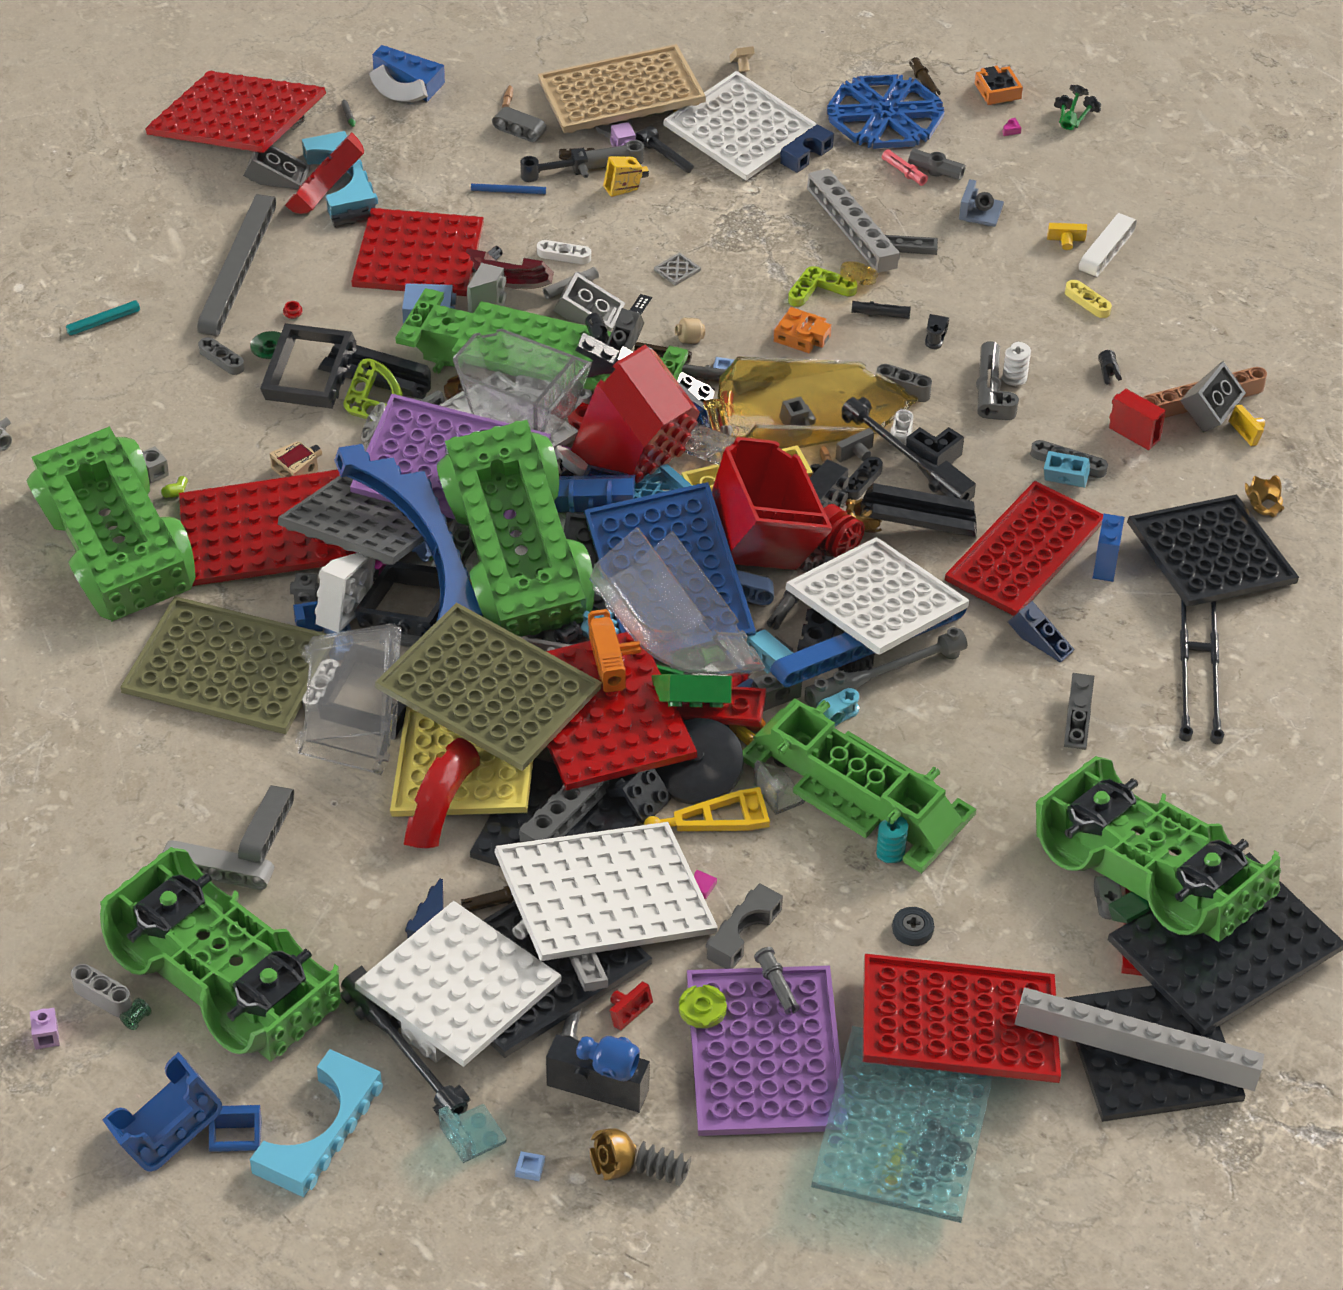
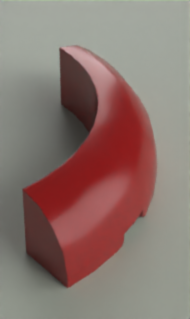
[285,132,364,214]
[403,737,480,848]

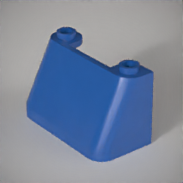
[102,1052,222,1172]

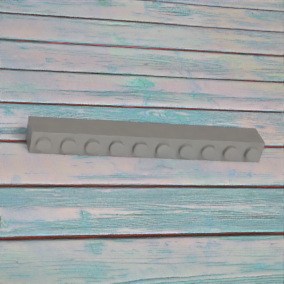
[1015,988,1264,1091]

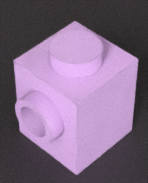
[610,122,636,147]
[30,1008,60,1050]

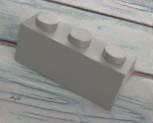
[467,263,507,313]

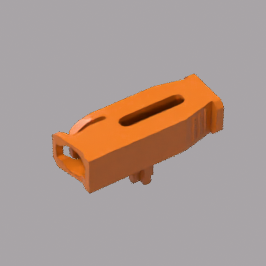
[588,609,641,692]

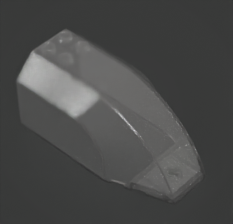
[590,527,765,676]

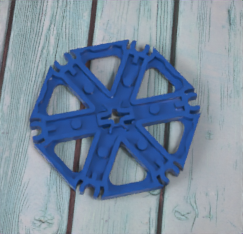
[827,74,945,149]

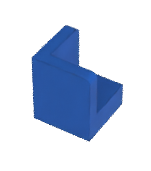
[293,601,324,632]

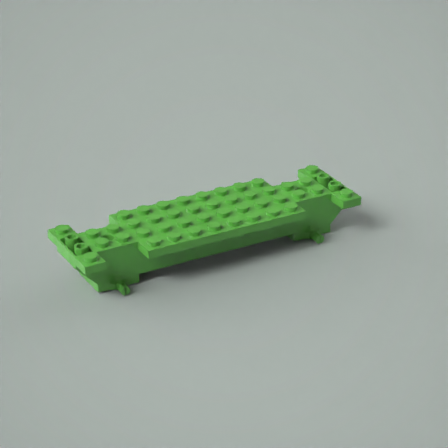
[395,288,688,394]

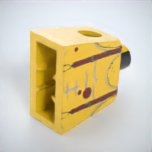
[603,156,649,197]

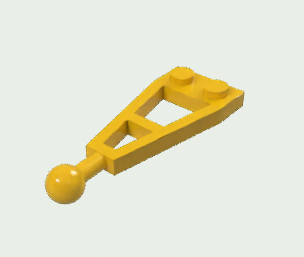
[644,787,770,831]

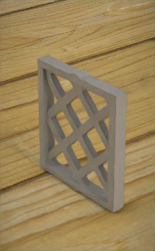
[654,252,701,286]

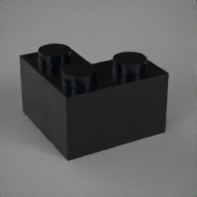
[906,427,964,466]

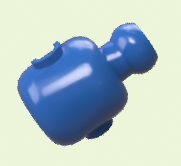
[576,1036,640,1082]

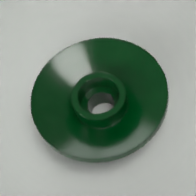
[250,331,281,359]

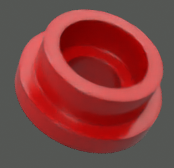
[283,301,303,319]

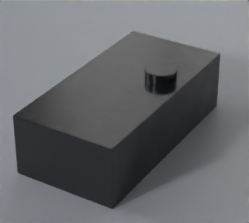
[546,1034,650,1113]

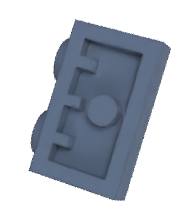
[959,179,1004,227]

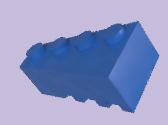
[372,45,445,102]

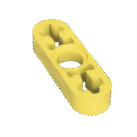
[1065,280,1112,318]

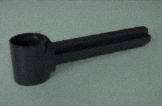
[635,126,694,173]

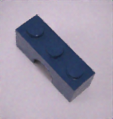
[780,124,834,173]

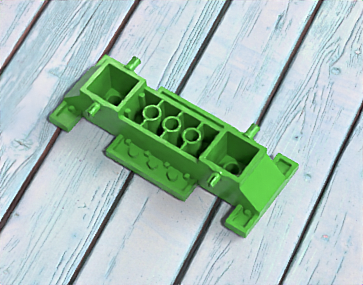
[743,698,976,874]

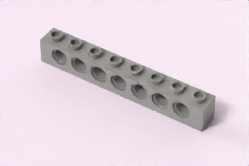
[807,168,900,273]

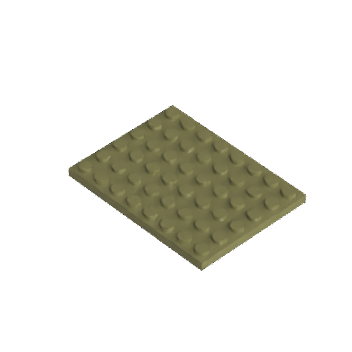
[121,596,335,735]
[375,602,602,771]

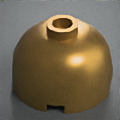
[590,1128,637,1180]

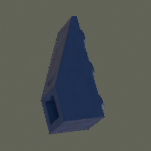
[1008,601,1075,662]
[405,878,444,939]

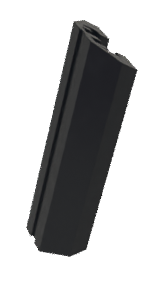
[318,344,431,399]
[860,483,977,538]

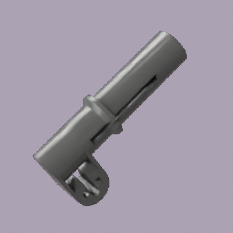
[976,341,1019,420]

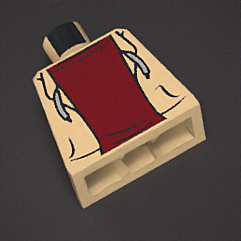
[270,441,322,478]

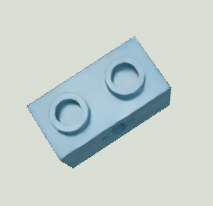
[1044,451,1090,488]

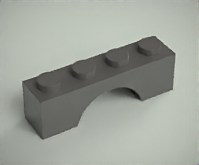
[706,883,783,969]

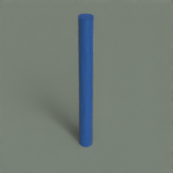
[471,183,546,194]

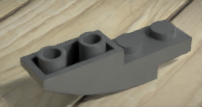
[1064,673,1095,750]

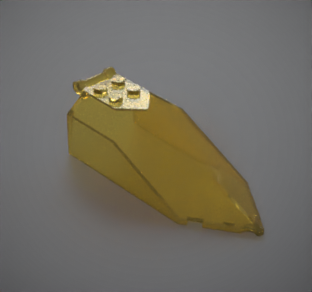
[703,356,918,449]

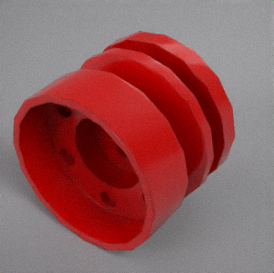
[818,504,865,557]

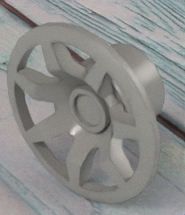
[361,402,386,443]

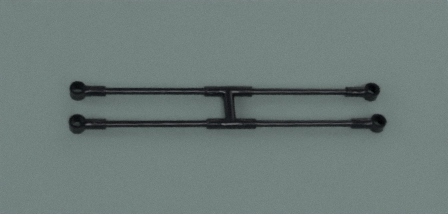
[1179,599,1225,744]

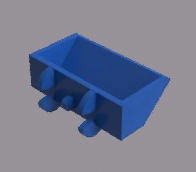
[554,474,635,513]

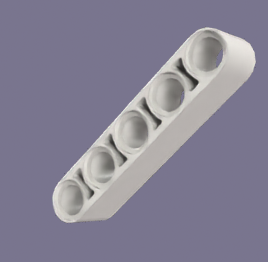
[1079,213,1137,277]

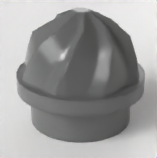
[975,192,994,211]

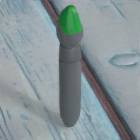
[341,99,356,127]

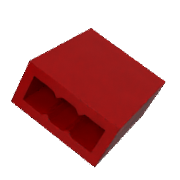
[1109,388,1166,450]

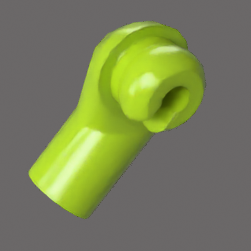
[161,476,188,498]

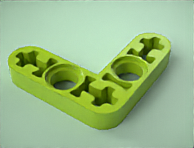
[788,266,858,307]

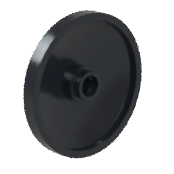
[655,718,744,805]

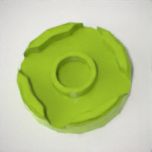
[679,985,727,1028]

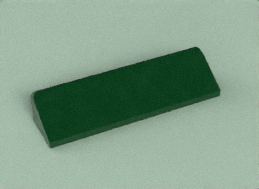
[1108,892,1151,924]

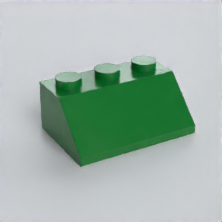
[652,674,732,708]

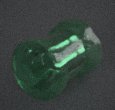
[119,998,152,1030]

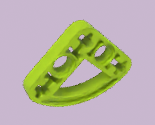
[343,359,402,421]

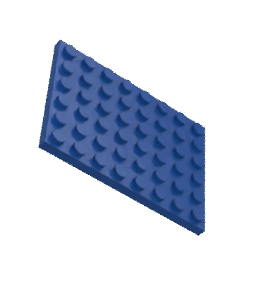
[584,482,756,659]

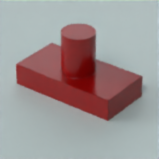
[610,981,653,1031]

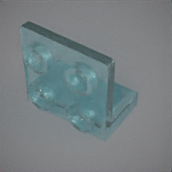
[439,1104,507,1163]

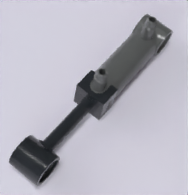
[520,140,644,182]

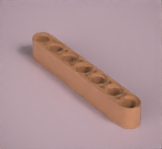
[1143,367,1267,418]

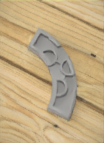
[369,65,428,103]

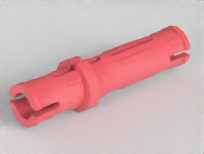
[882,149,928,186]

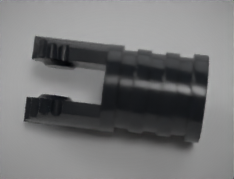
[585,313,609,344]
[1098,350,1122,385]

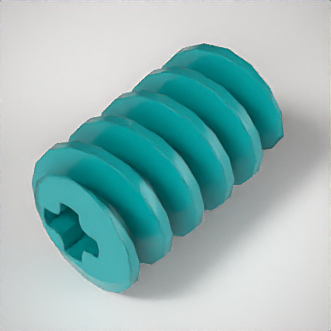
[876,817,908,863]

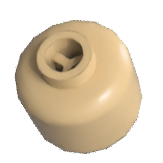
[675,318,705,344]

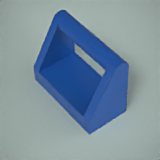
[209,1105,262,1152]

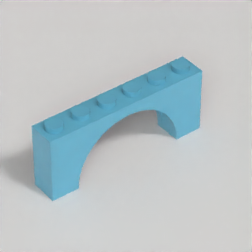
[302,131,378,218]
[250,1049,383,1197]

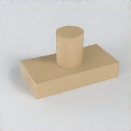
[729,46,755,73]

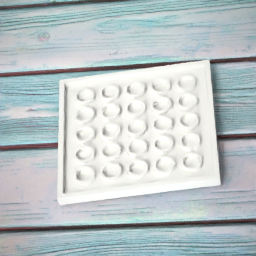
[663,71,817,180]
[786,537,970,655]
[355,901,561,1067]

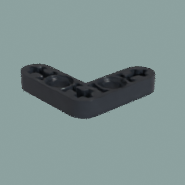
[810,457,883,500]

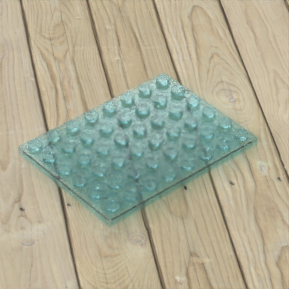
[811,1026,993,1223]

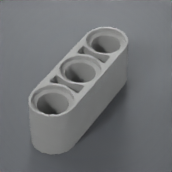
[71,964,133,1017]

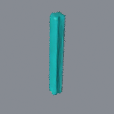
[66,300,140,336]

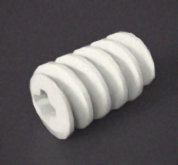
[1002,342,1031,386]

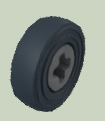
[892,907,935,946]

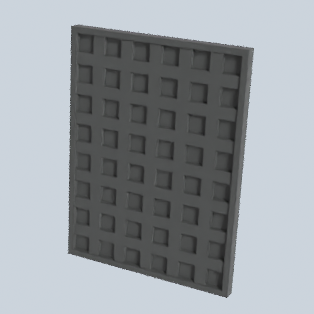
[278,476,453,565]

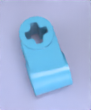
[817,688,859,726]

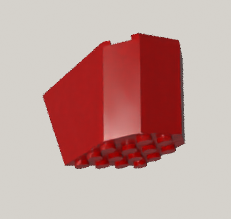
[571,345,700,484]
[712,437,832,570]

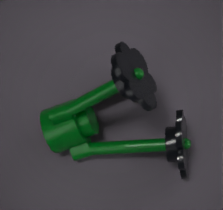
[1054,85,1101,130]

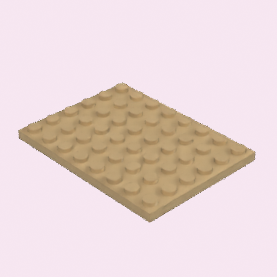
[538,44,706,133]

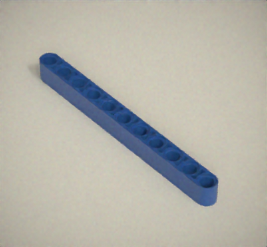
[770,608,967,687]

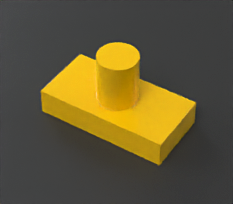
[1047,223,1087,250]
[1228,405,1265,446]

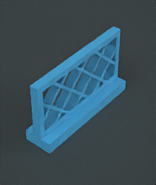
[635,464,692,498]

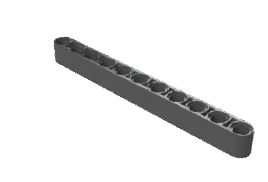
[197,194,276,336]

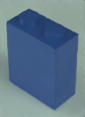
[1092,513,1125,582]

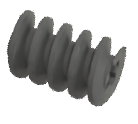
[636,1141,691,1186]

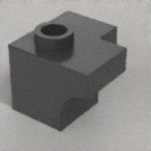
[779,396,816,439]

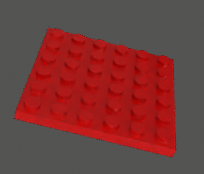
[351,208,484,296]

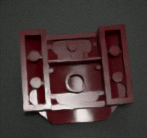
[466,248,554,290]

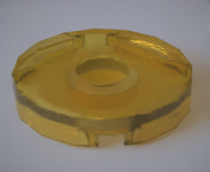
[840,261,878,285]

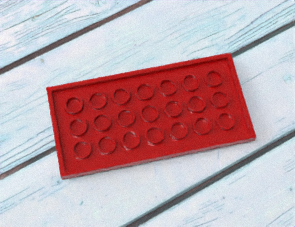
[944,481,1103,616]

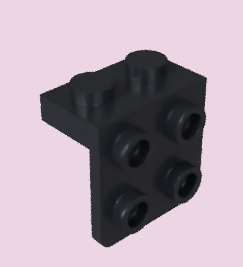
[606,768,671,824]

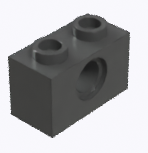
[752,673,802,711]

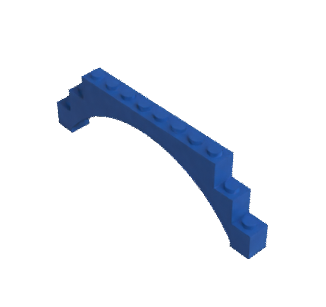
[334,444,483,621]

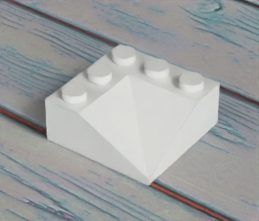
[315,553,375,633]

